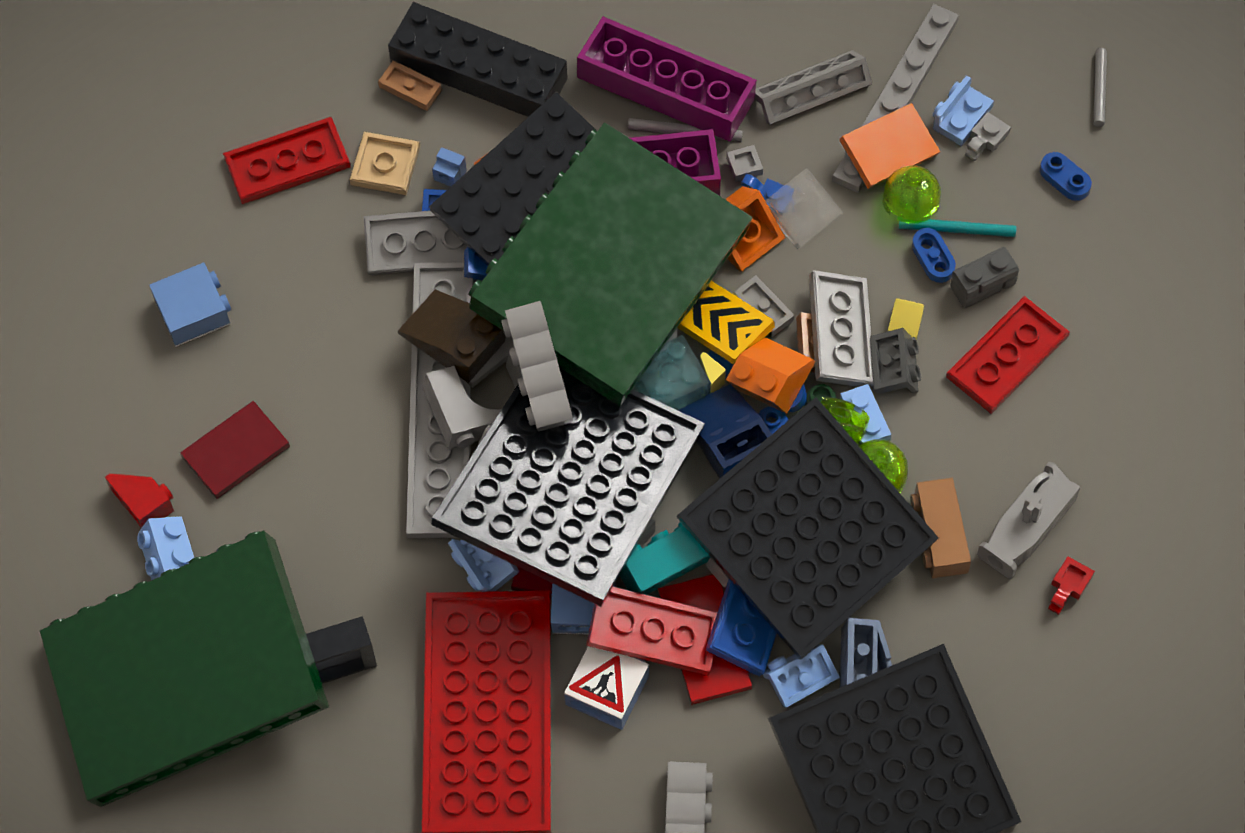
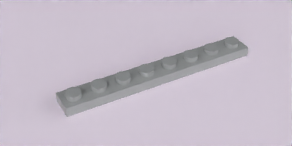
[832,4,959,193]

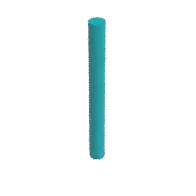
[898,217,1016,237]

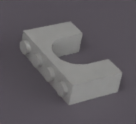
[423,352,523,449]

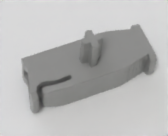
[977,462,1080,579]

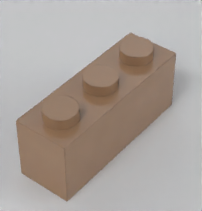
[910,477,971,578]

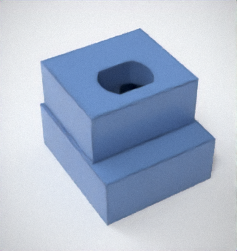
[432,147,467,187]

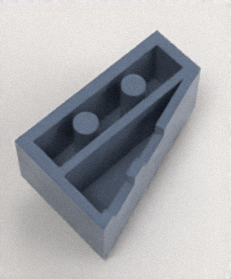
[840,618,892,687]

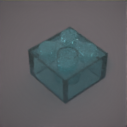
[636,335,711,410]

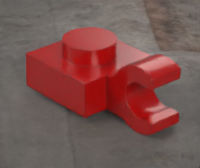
[1048,556,1095,615]

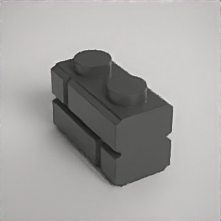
[950,247,1019,308]

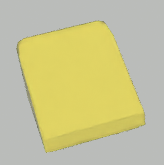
[888,299,924,340]
[700,352,726,394]

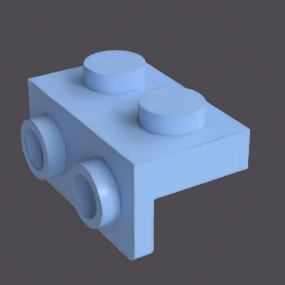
[137,516,194,580]
[448,539,520,592]

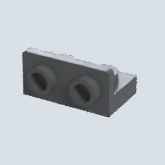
[870,328,921,394]

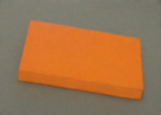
[839,103,940,189]

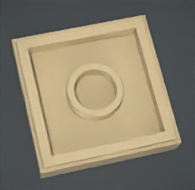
[350,132,420,195]

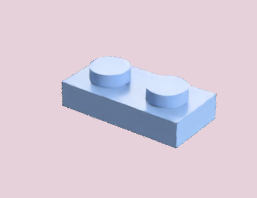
[840,384,892,449]

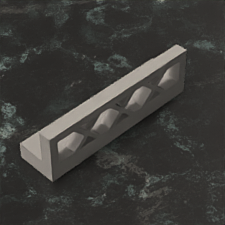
[755,50,872,124]

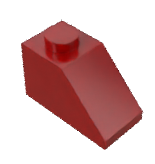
[105,473,174,528]

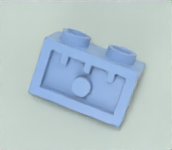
[932,75,994,146]
[763,644,840,708]

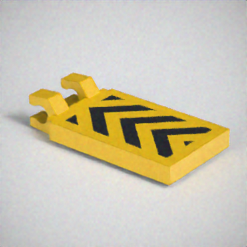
[678,281,775,365]

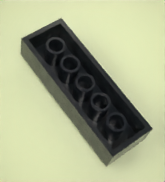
[388,2,568,117]

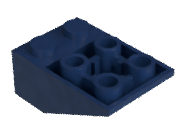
[678,384,772,479]

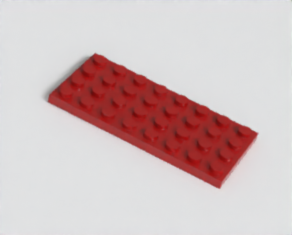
[422,590,551,833]

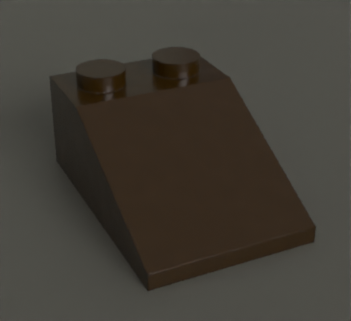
[398,289,506,383]

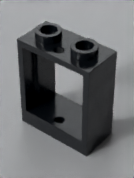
[306,616,377,684]

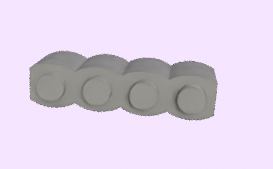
[501,301,574,432]
[665,762,713,833]

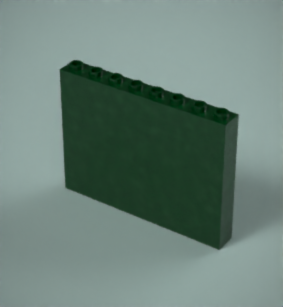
[468,122,753,407]
[40,531,329,807]

